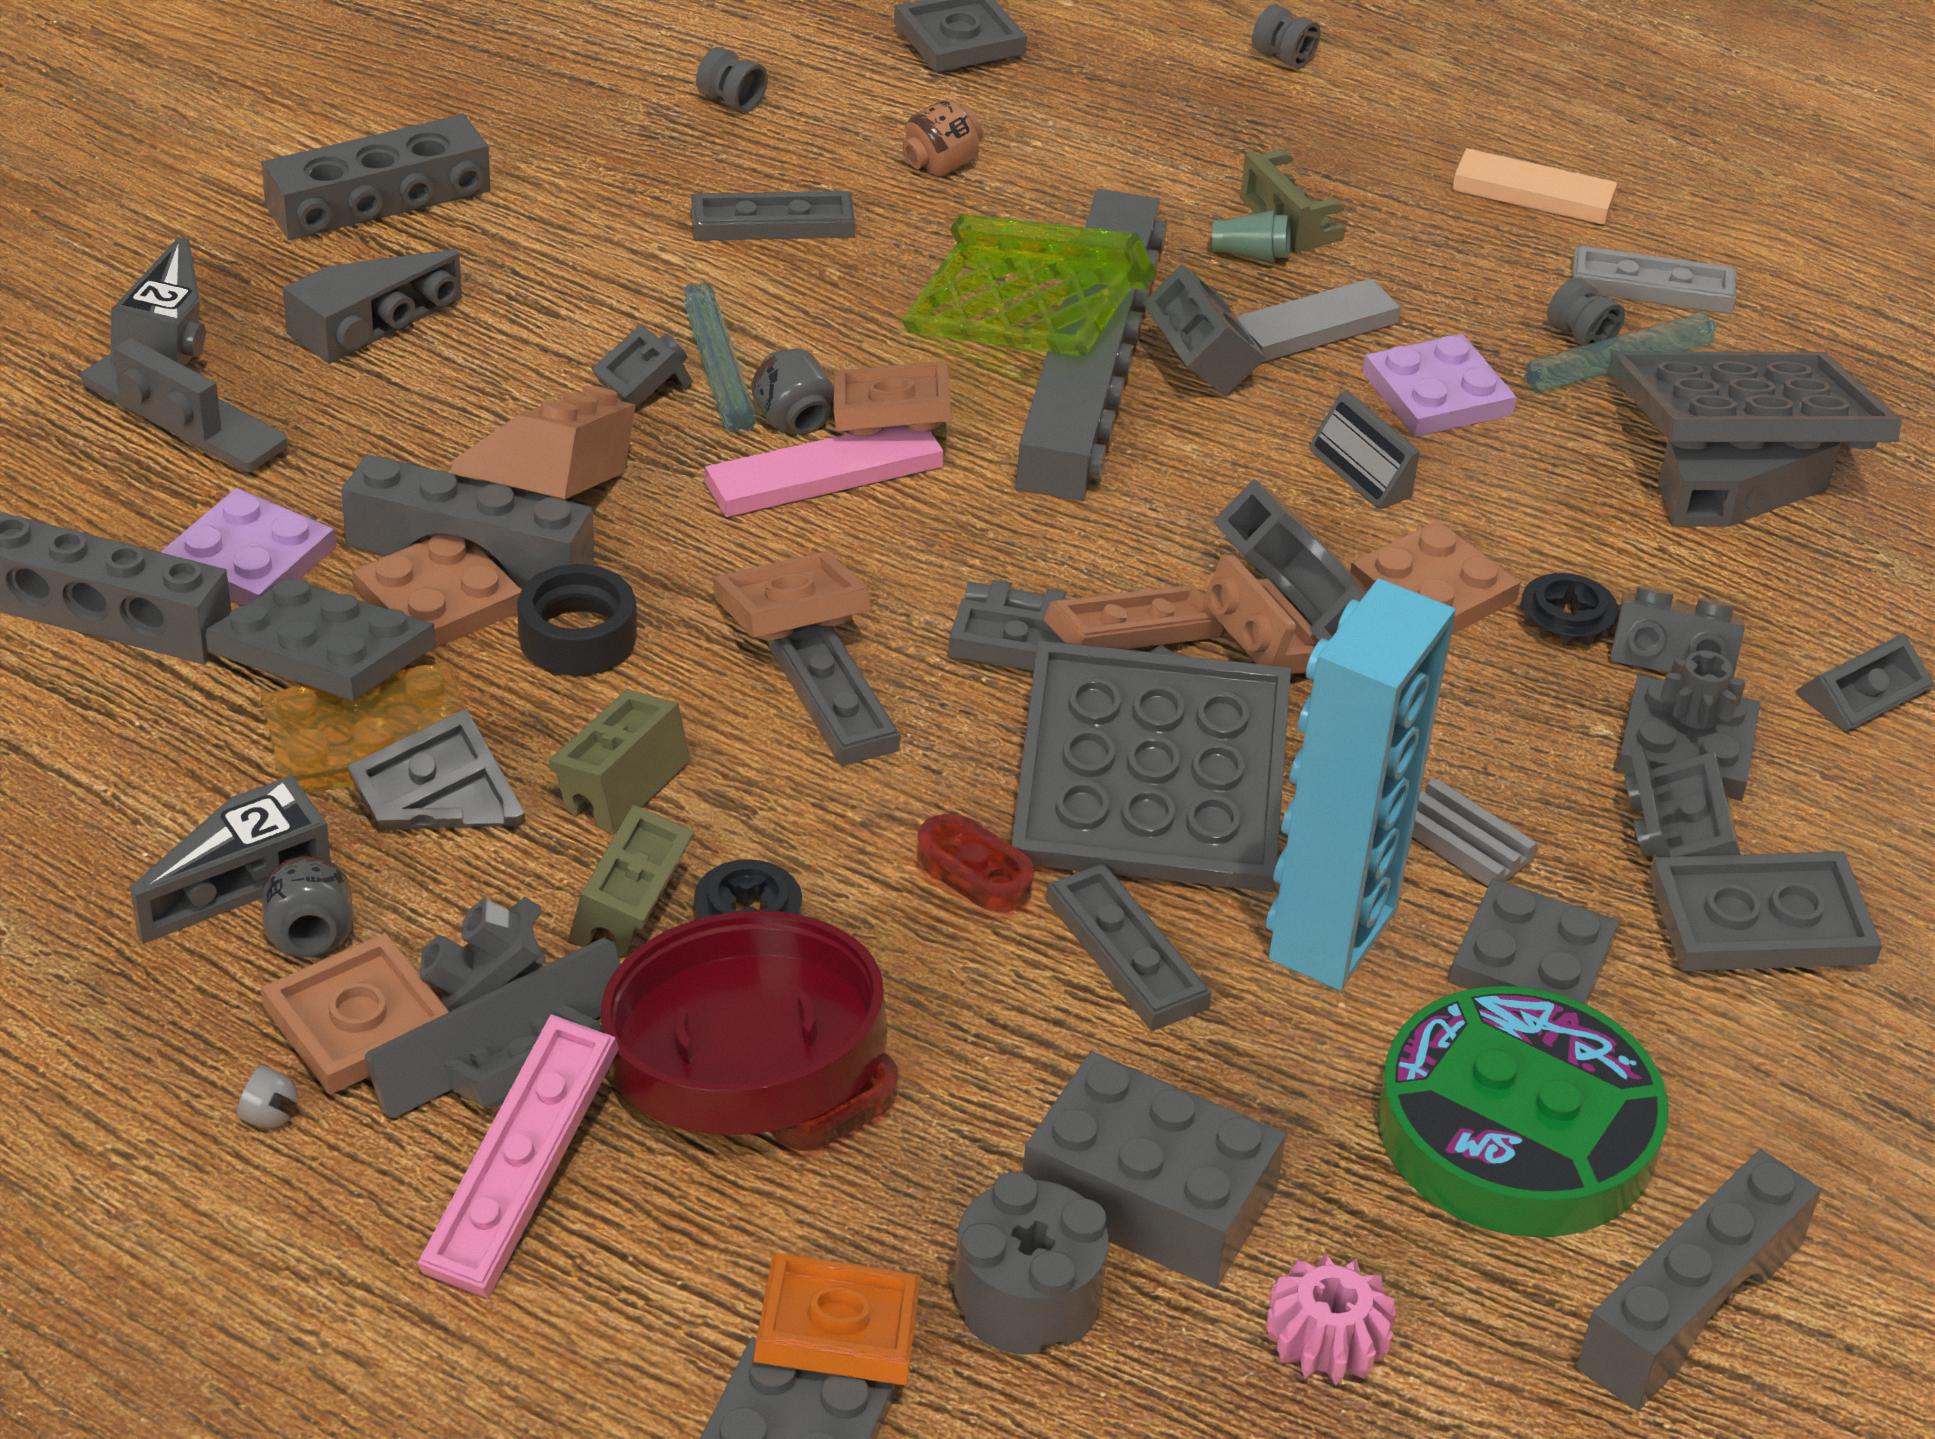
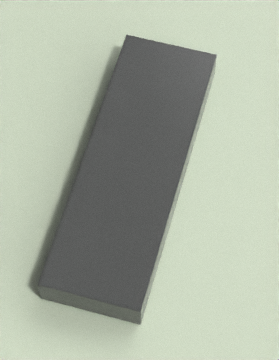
[691,191,855,241]
[769,623,900,766]
[1046,864,1212,1032]

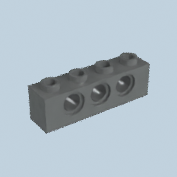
[261,114,491,241]
[0,512,231,665]

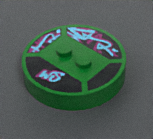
[1377,986,1669,1237]

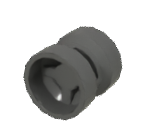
[1252,4,1321,69]
[696,47,768,113]
[1547,278,1625,352]

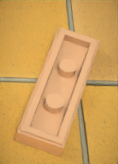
[1452,148,1618,225]

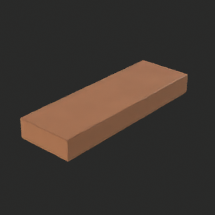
[1043,584,1224,650]

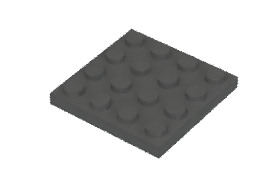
[1608,351,1902,450]
[1010,640,1291,892]

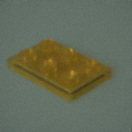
[260,662,465,794]

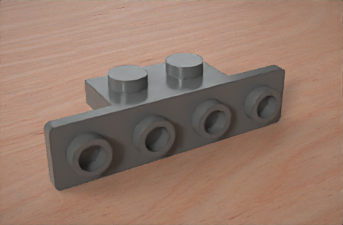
[81,338,288,472]
[365,938,620,1118]

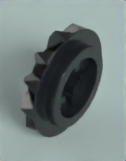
[1520,573,1618,646]
[694,859,802,919]

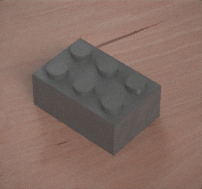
[1023,1051,1287,1289]

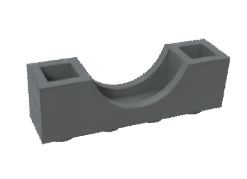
[341,454,594,588]
[1213,478,1368,641]
[1576,1149,1822,1412]

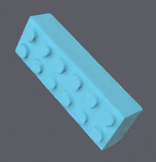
[1266,578,1456,991]

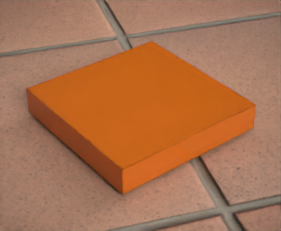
[753,1253,921,1386]

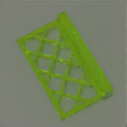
[901,214,1157,357]

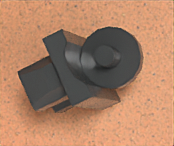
[420,897,546,1012]

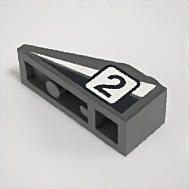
[111,237,206,366]
[130,775,331,944]

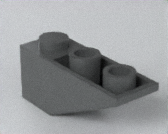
[283,249,462,364]
[1658,439,1841,527]

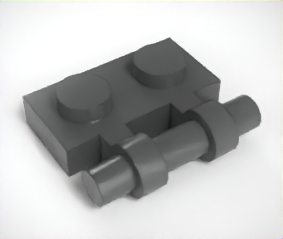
[948,579,1071,671]

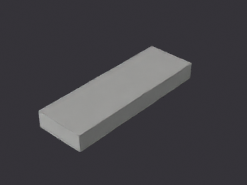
[1571,246,1736,314]
[1236,278,1401,363]

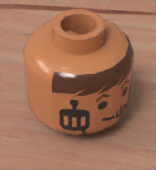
[902,99,983,177]

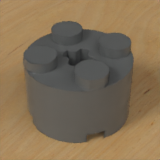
[953,1172,1109,1355]

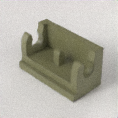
[1240,150,1345,253]
[548,689,691,833]
[568,804,694,957]

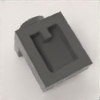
[591,324,693,409]

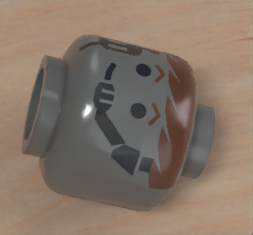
[751,349,834,435]
[261,856,354,958]

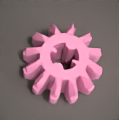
[1266,1253,1396,1386]

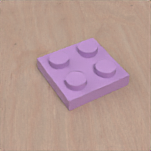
[1362,334,1517,437]
[161,488,336,606]

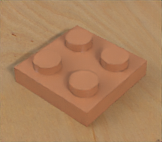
[834,361,952,436]
[1350,520,1521,635]
[352,533,521,651]
[712,551,871,640]
[261,932,449,1095]

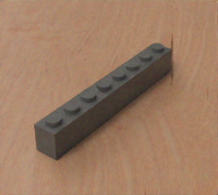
[1016,189,1167,501]

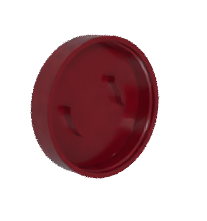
[601,911,887,1135]

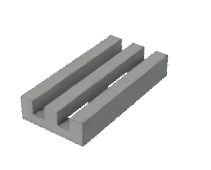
[1412,777,1537,886]

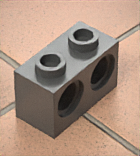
[1143,264,1266,396]

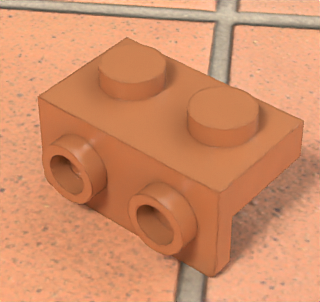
[1203,555,1319,675]

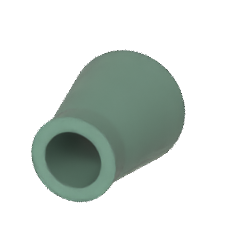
[1212,209,1291,263]

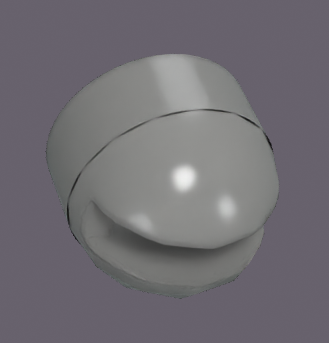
[236,1065,299,1128]

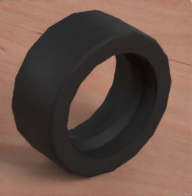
[517,564,637,676]

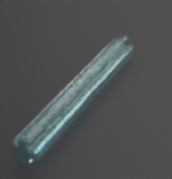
[684,281,755,433]
[1524,313,1717,392]

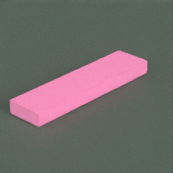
[704,425,944,517]
[417,1014,619,1299]

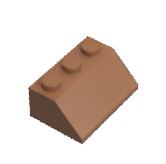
[451,386,636,499]

